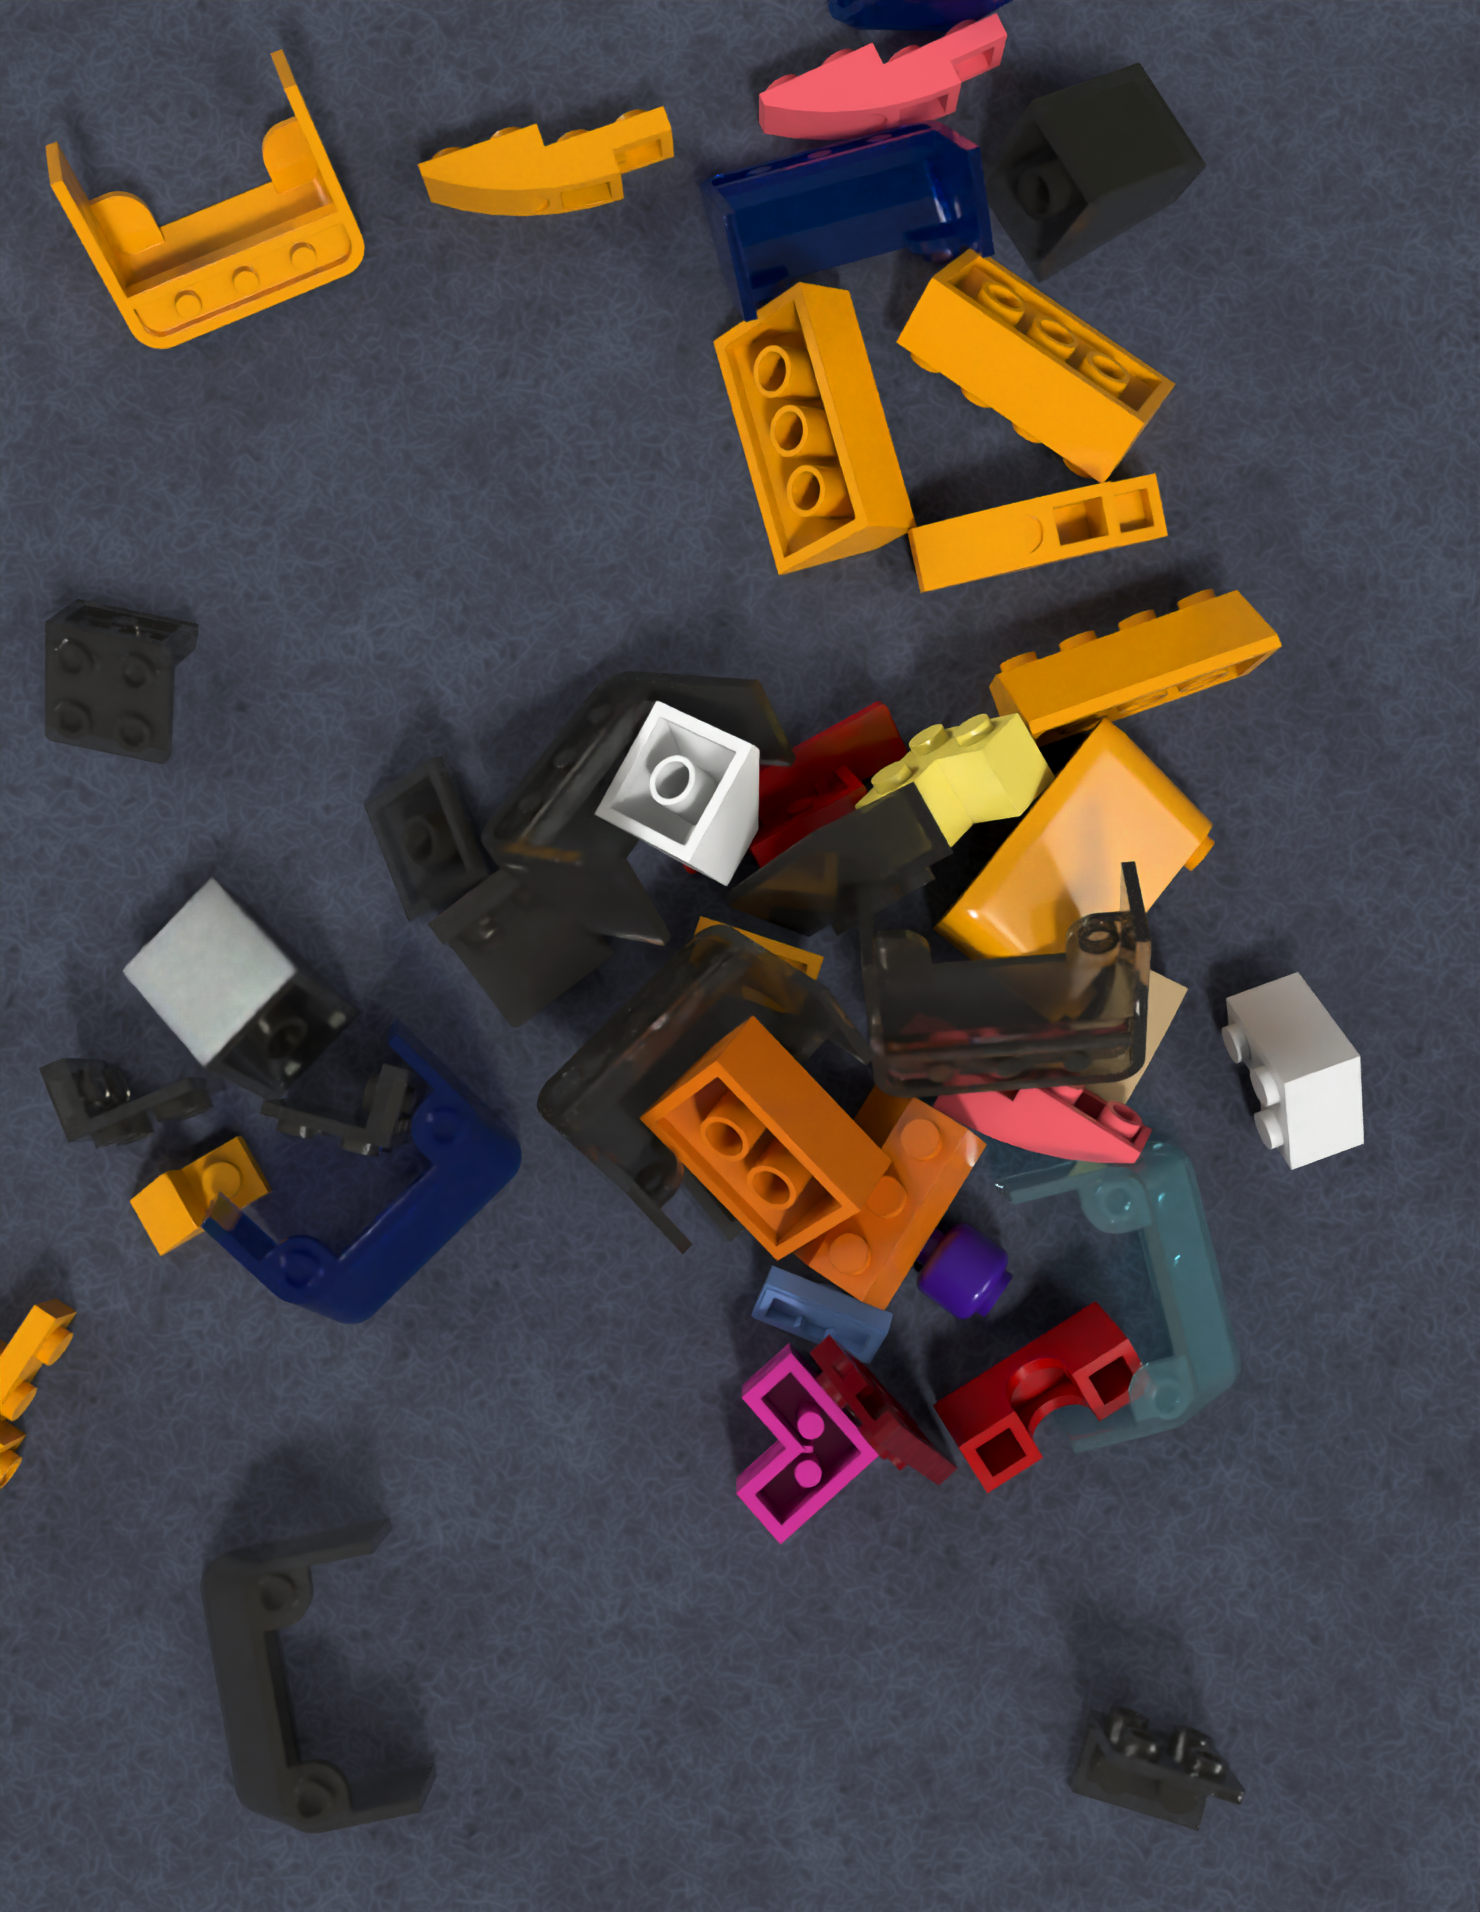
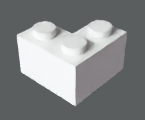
[1222,972,1364,1170]

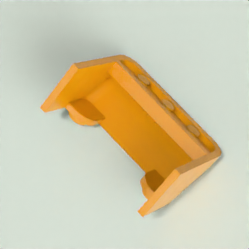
[45,49,365,349]

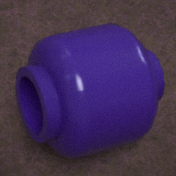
[916,1222,1013,1319]

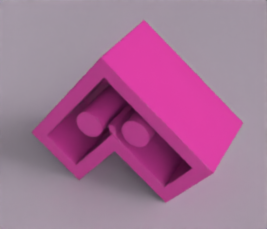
[736,1342,879,1545]

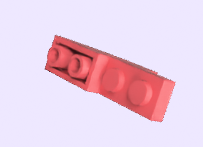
[759,13,1007,140]
[889,1013,1152,1163]

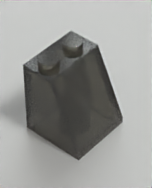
[974,62,1207,283]
[122,878,361,1104]

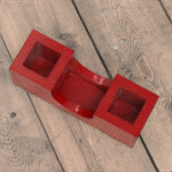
[933,1301,1155,1493]

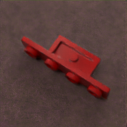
[682,701,907,874]

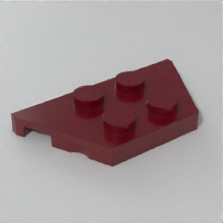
[809,1334,958,1486]

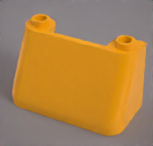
[933,717,1215,1023]

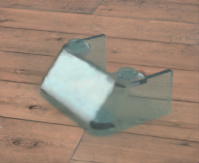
[994,1141,1241,1454]

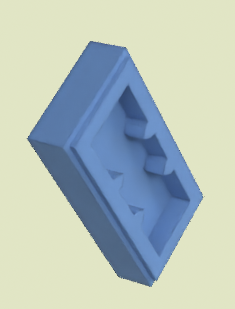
[751,1265,893,1364]

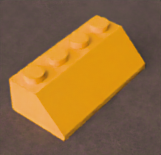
[896,245,1175,483]
[713,282,917,575]
[989,589,1282,748]

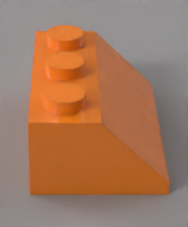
[640,1015,892,1261]
[792,1079,987,1311]

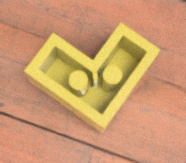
[855,713,1055,868]

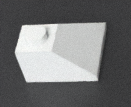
[595,701,759,886]

